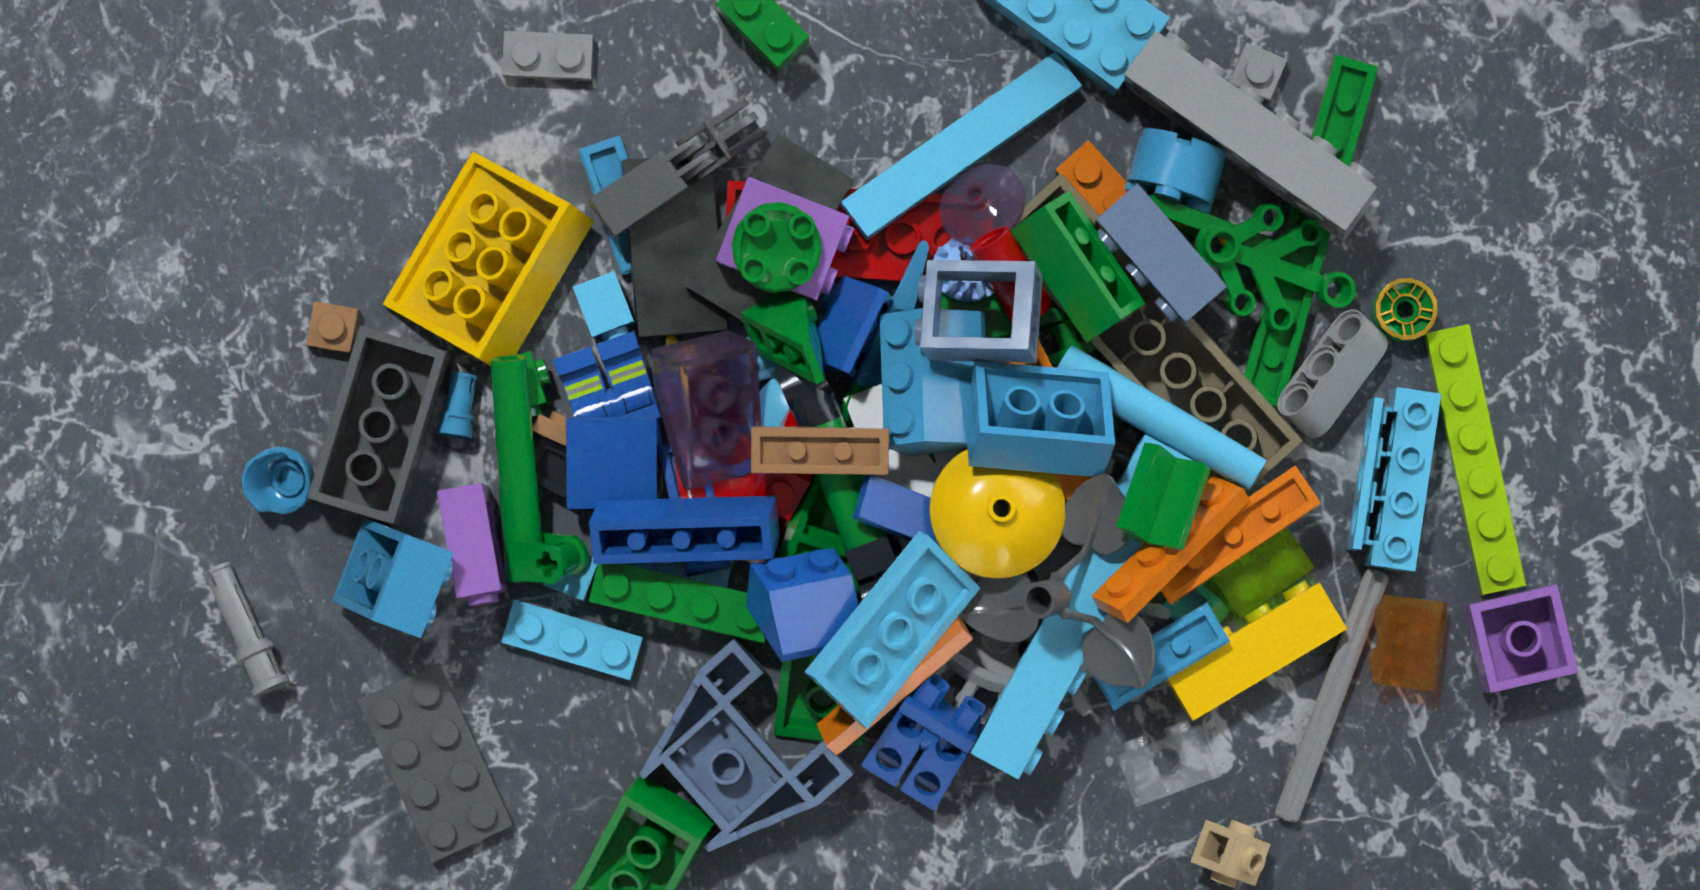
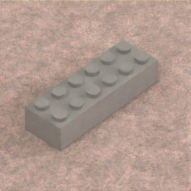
[1124,31,1377,242]

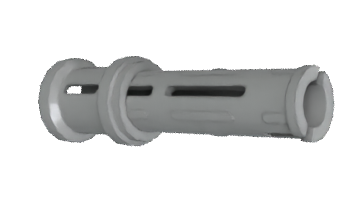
[203,562,290,698]

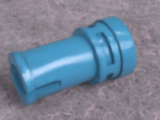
[437,372,478,439]

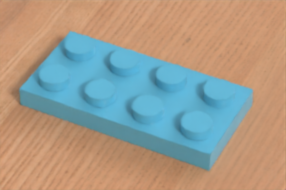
[805,531,980,729]

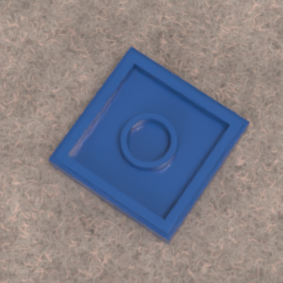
[566,417,657,509]

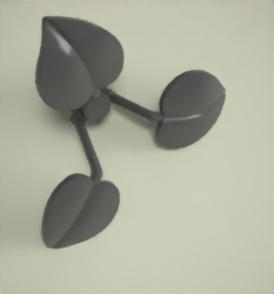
[959,474,1155,689]

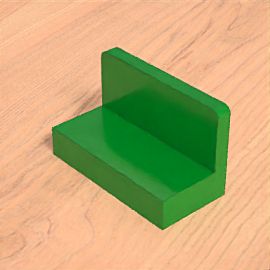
[1116,442,1210,551]

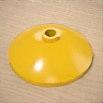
[929,449,1065,578]

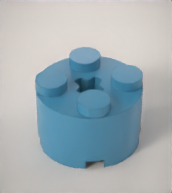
[1124,128,1226,215]

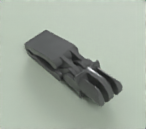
[587,97,769,238]

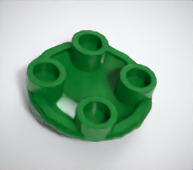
[731,202,822,293]

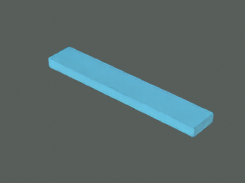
[840,51,1082,240]

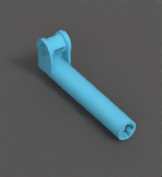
[1057,345,1267,491]

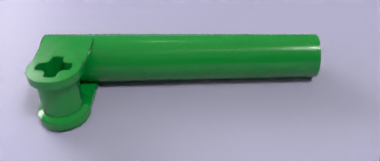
[491,355,589,584]

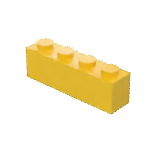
[1166,580,1347,721]

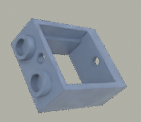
[914,260,1043,363]

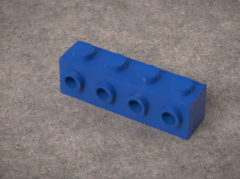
[589,496,780,564]

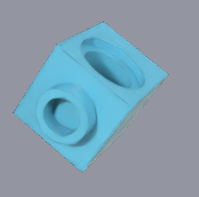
[573,271,635,341]

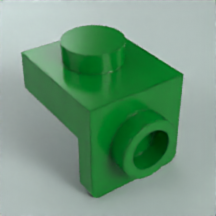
[518,351,552,418]

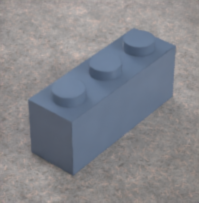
[1095,183,1227,325]

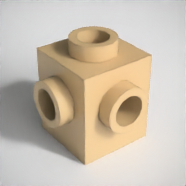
[1190,820,1271,888]

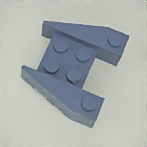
[639,637,856,852]

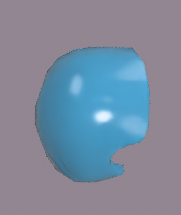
[241,446,314,515]

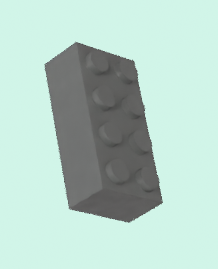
[307,326,451,526]

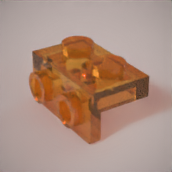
[1369,594,1448,692]

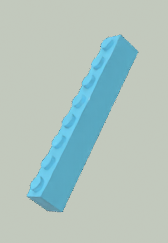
[969,434,1193,780]

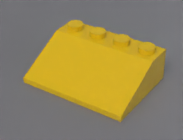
[383,151,594,367]

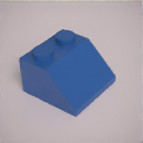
[814,275,892,381]
[746,548,858,662]

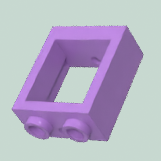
[437,483,508,606]

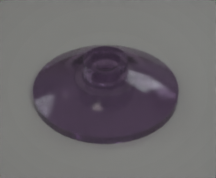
[939,164,1025,246]

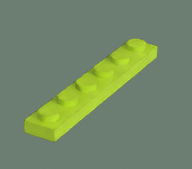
[1424,324,1526,595]

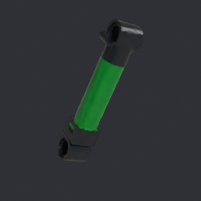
[775,362,898,599]

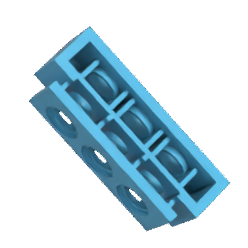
[1346,387,1441,573]

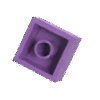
[1462,585,1578,693]

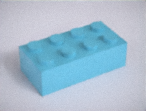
[983,0,1170,96]

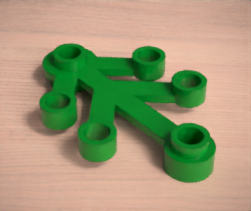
[1195,204,1356,331]

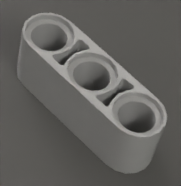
[1277,309,1388,438]

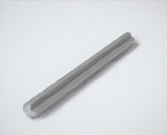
[1275,568,1389,823]

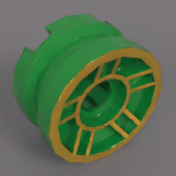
[1371,278,1438,342]

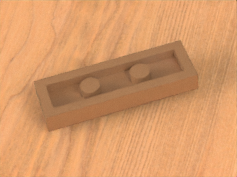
[751,426,889,475]

